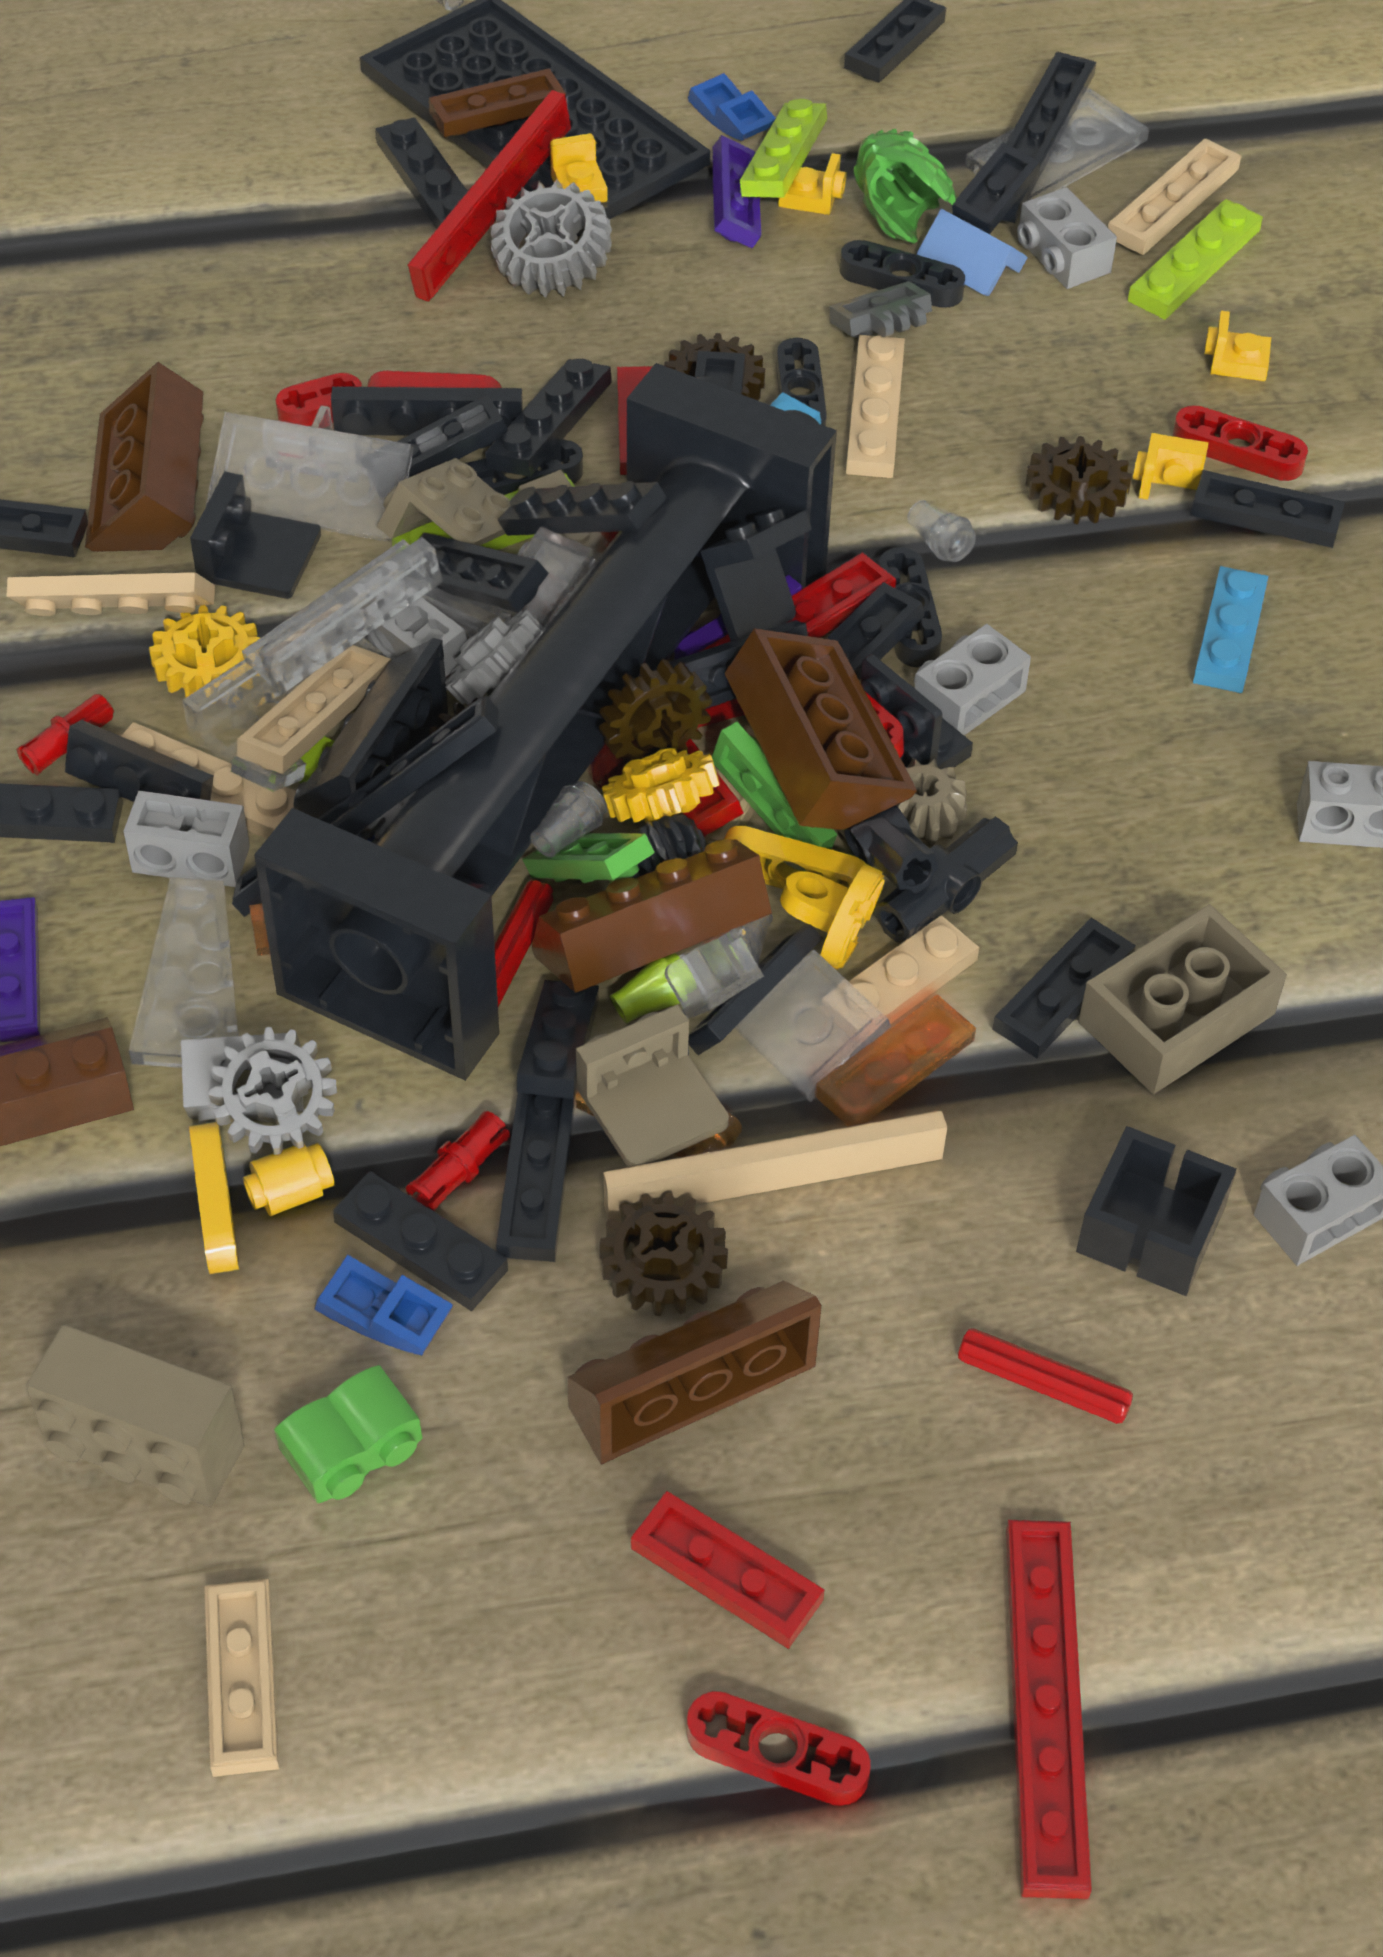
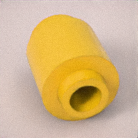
[243,1142,334,1216]

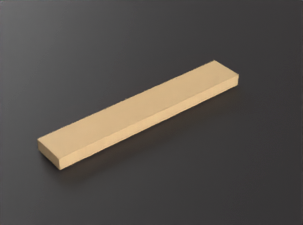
[604,1111,947,1220]

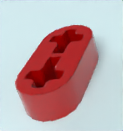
[276,373,362,432]

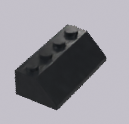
[293,638,448,819]

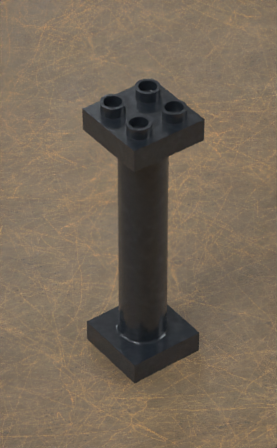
[254,363,837,1081]

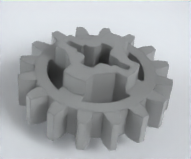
[445,609,543,705]
[208,1027,337,1155]

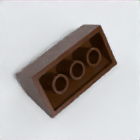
[85,362,204,552]
[725,628,917,830]
[532,839,772,993]
[0,1017,134,1146]
[567,1281,822,1465]

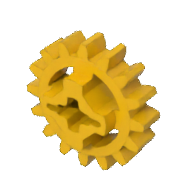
[149,605,263,701]
[602,748,720,823]

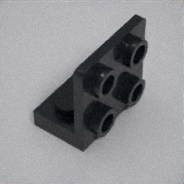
[190,471,321,599]
[860,654,973,769]

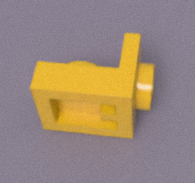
[550,133,607,203]
[778,153,847,215]
[1204,311,1271,381]
[1133,433,1208,500]

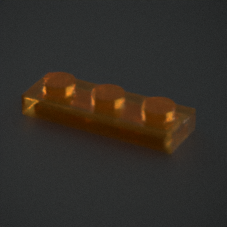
[815,994,976,1127]

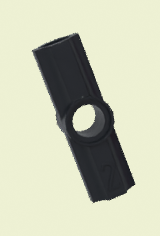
[838,805,939,893]
[875,816,1018,943]

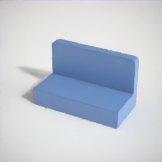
[916,209,1028,296]

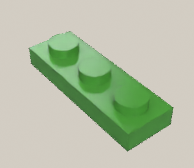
[712,722,838,849]
[522,833,655,883]

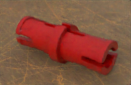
[406,1111,510,1211]

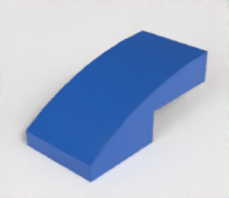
[688,73,776,141]
[314,1255,453,1356]

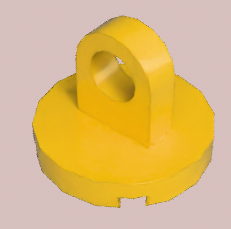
[780,864,885,970]

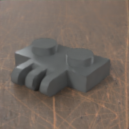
[829,281,932,338]

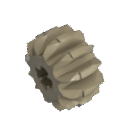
[896,758,968,847]

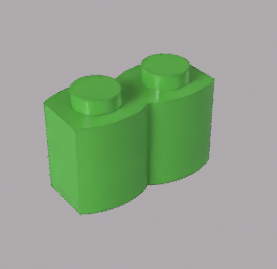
[274,1365,422,1504]

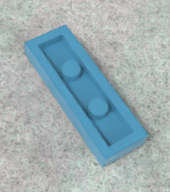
[1193,566,1269,693]

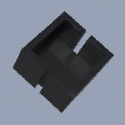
[1076,1126,1237,1296]

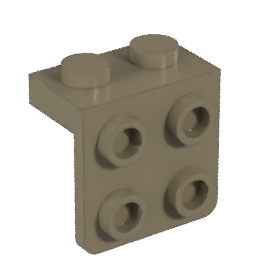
[377,458,511,546]
[576,1004,729,1167]

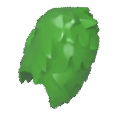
[854,129,957,244]

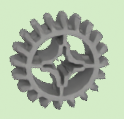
[491,179,612,298]

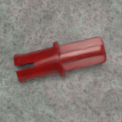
[16,694,114,776]

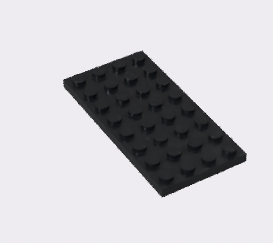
[360,0,711,237]

